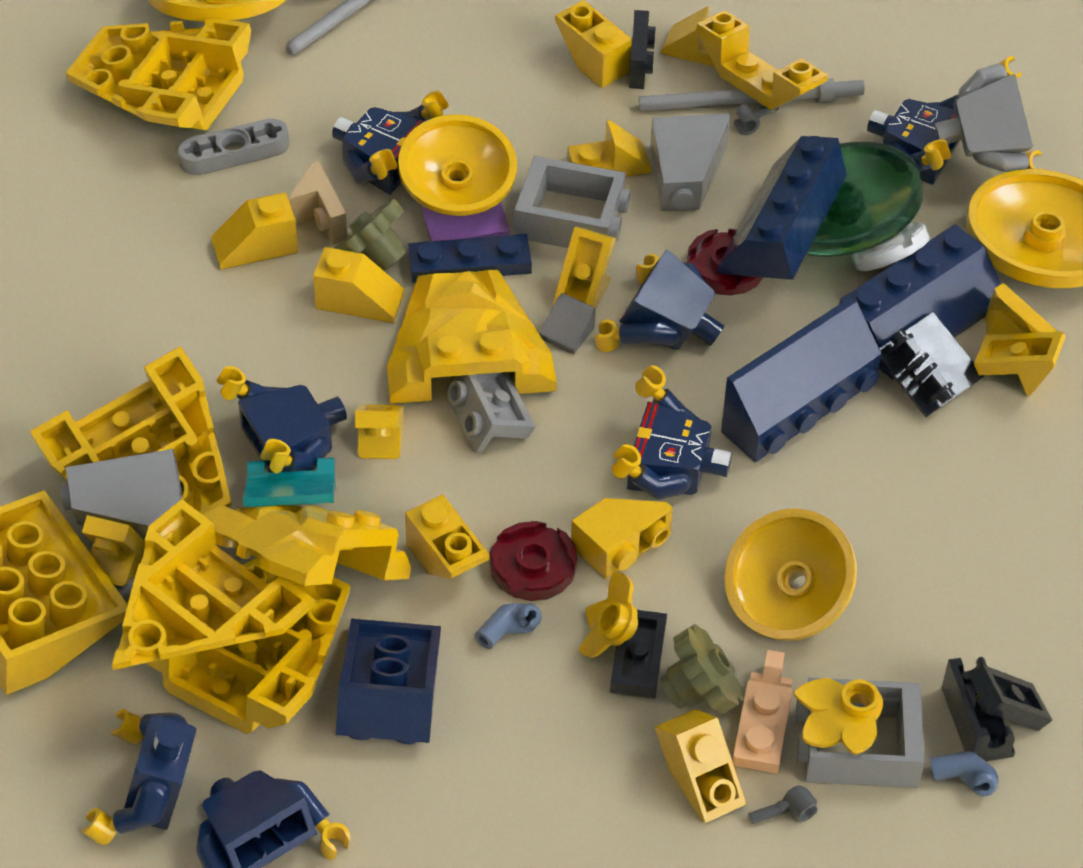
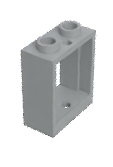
[514,156,631,248]
[796,677,925,788]

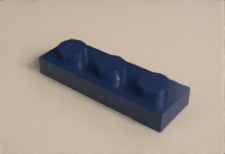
[408,234,532,283]

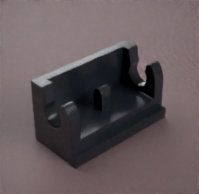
[941,657,1015,762]

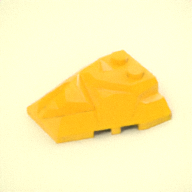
[65,18,251,130]
[387,270,557,404]
[29,346,232,540]
[202,505,412,586]
[146,558,350,734]

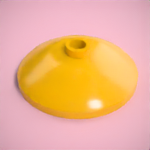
[398,114,517,216]
[724,508,857,641]

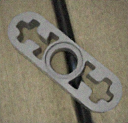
[178,119,289,175]

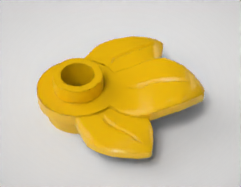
[579,572,638,658]
[794,678,883,755]

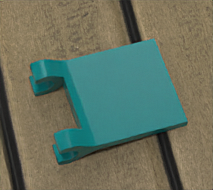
[243,457,336,507]

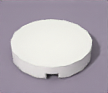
[851,222,930,271]

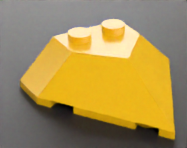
[112,499,316,670]

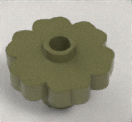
[334,198,406,271]
[661,624,744,714]

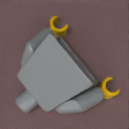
[935,56,1043,172]

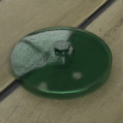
[806,142,923,257]

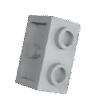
[447,372,535,453]

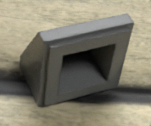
[539,293,596,354]

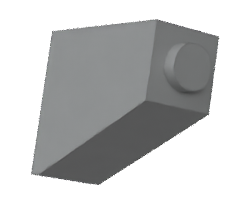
[650,113,730,211]
[60,449,183,539]

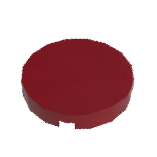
[687,229,764,296]
[489,521,578,601]

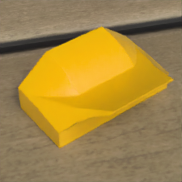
[985,283,1058,335]

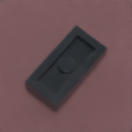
[629,10,656,89]
[610,610,667,699]
[969,665,1053,731]

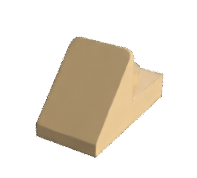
[288,161,347,245]

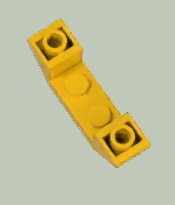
[696,10,828,110]

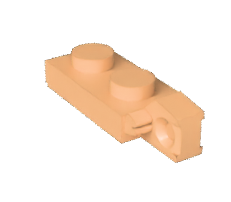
[732,650,793,774]

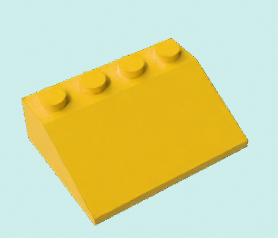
[0,490,128,695]

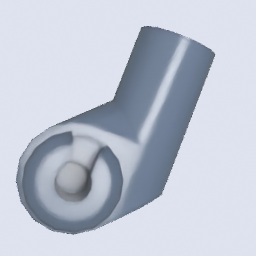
[475,603,542,649]
[930,751,999,796]

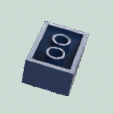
[336,618,441,744]

